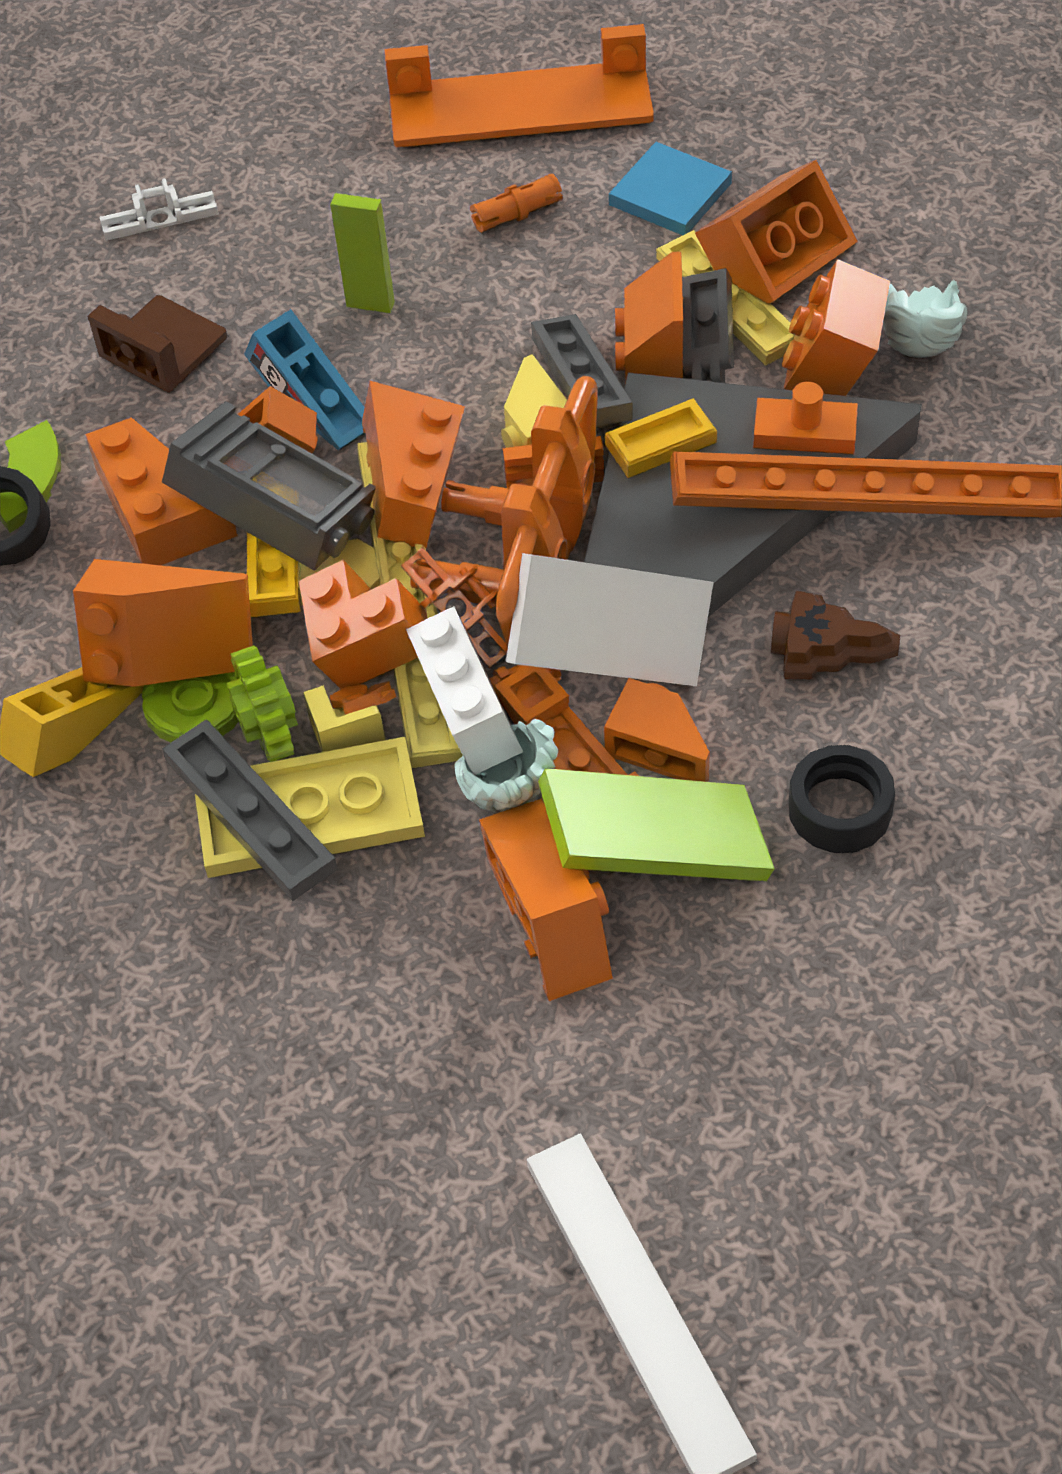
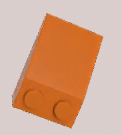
[73,559,253,687]

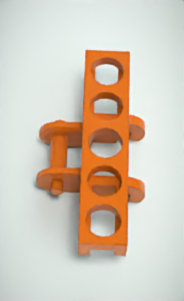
[401,547,508,668]

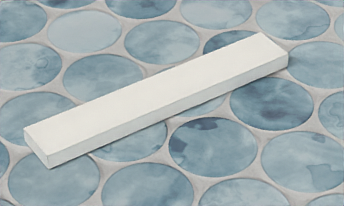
[527,1133,757,1474]

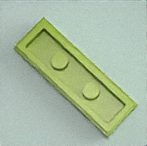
[330,193,395,313]

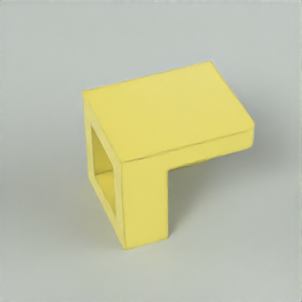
[303,685,385,752]

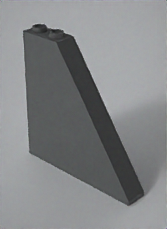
[584,373,921,617]

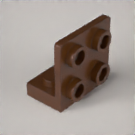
[88,295,228,393]

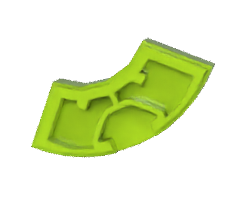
[0,420,61,533]

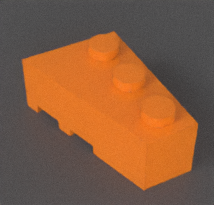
[362,381,465,548]
[85,417,238,565]
[479,798,613,1001]

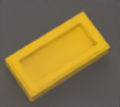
[605,398,717,478]

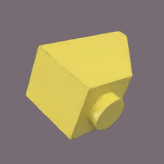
[501,354,567,448]

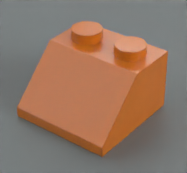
[615,252,683,384]

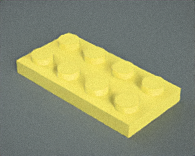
[195,737,425,878]

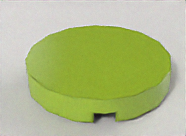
[142,672,238,742]

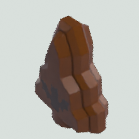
[771,590,900,680]

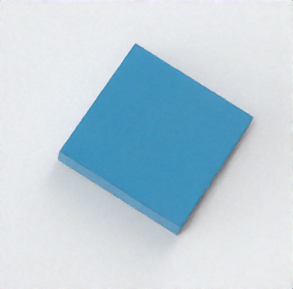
[609,142,732,235]

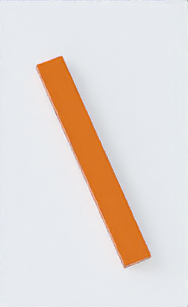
[670,451,1062,518]

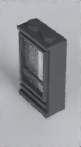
[162,401,376,571]

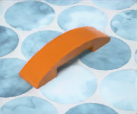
[494,666,639,776]

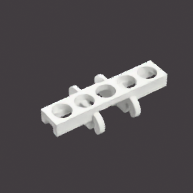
[100,178,219,241]

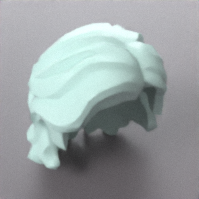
[883,280,967,358]
[454,719,558,813]

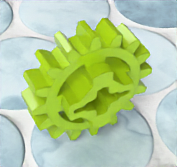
[226,645,298,762]

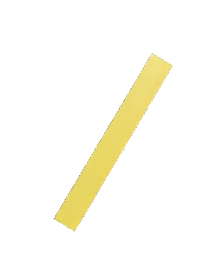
[357,442,463,768]

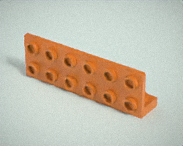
[384,24,654,147]

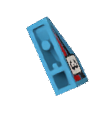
[244,309,365,451]

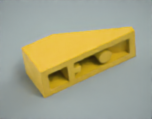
[0,667,144,777]

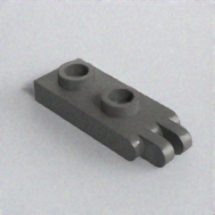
[682,268,734,383]

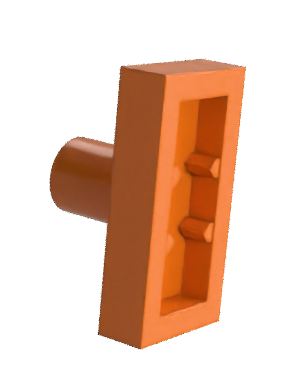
[753,382,858,454]

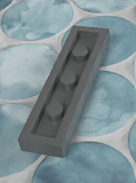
[531,314,633,429]
[162,719,338,901]

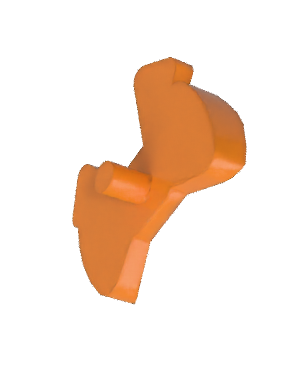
[329,681,397,715]

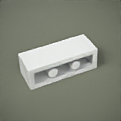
[406,606,523,775]

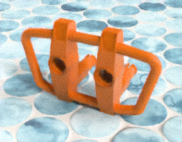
[410,376,598,648]

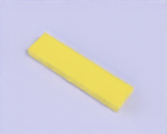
[656,230,794,366]

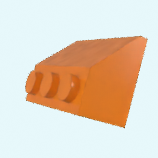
[695,160,858,304]

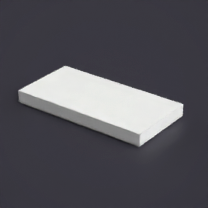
[506,553,714,686]

